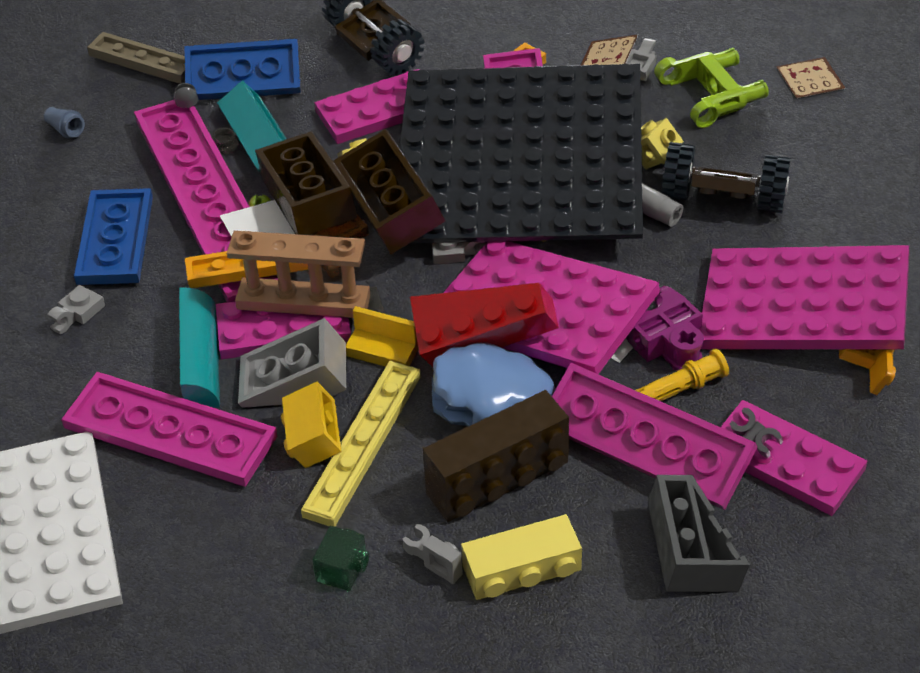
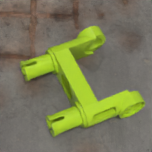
[654,47,769,128]

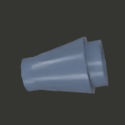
[44,107,85,138]

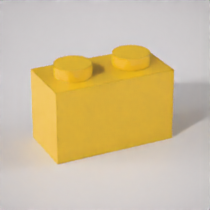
[281,381,342,468]

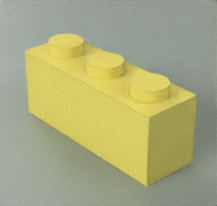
[461,514,582,600]

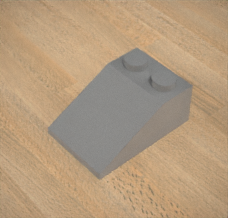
[238,318,346,407]

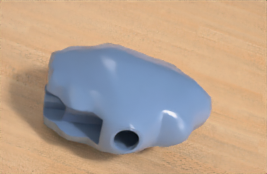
[432,343,555,427]

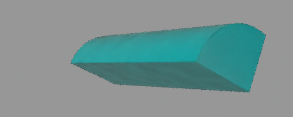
[217,80,287,172]
[179,287,220,408]

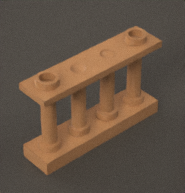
[226,230,370,318]

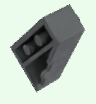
[648,475,750,592]

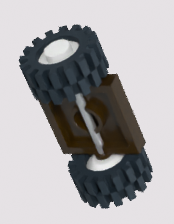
[322,0,425,75]
[662,142,791,213]

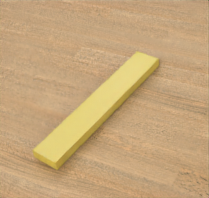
[301,361,421,528]

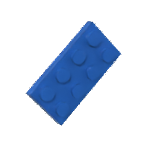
[184,39,301,100]
[74,188,153,285]

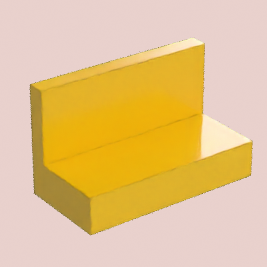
[346,306,419,367]

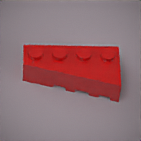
[410,283,559,367]

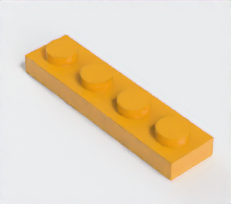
[185,251,308,288]

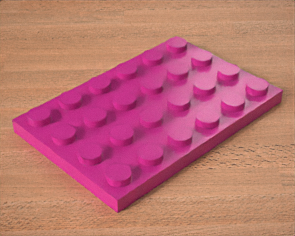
[444,241,660,374]
[699,245,910,349]

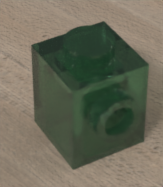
[313,526,370,591]

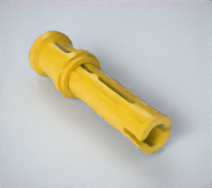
[636,349,729,401]

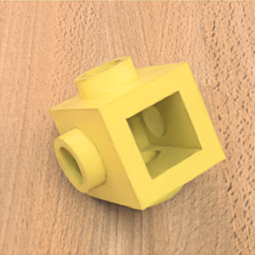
[641,118,684,169]

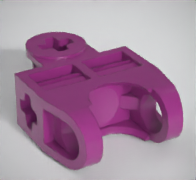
[626,286,704,371]

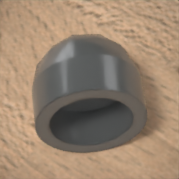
[174,83,198,108]

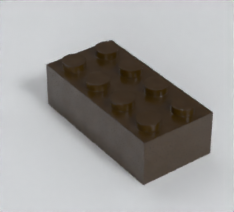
[333,129,446,254]
[255,131,357,235]
[423,390,569,522]

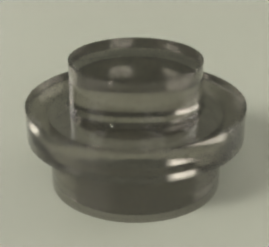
[212,128,240,154]

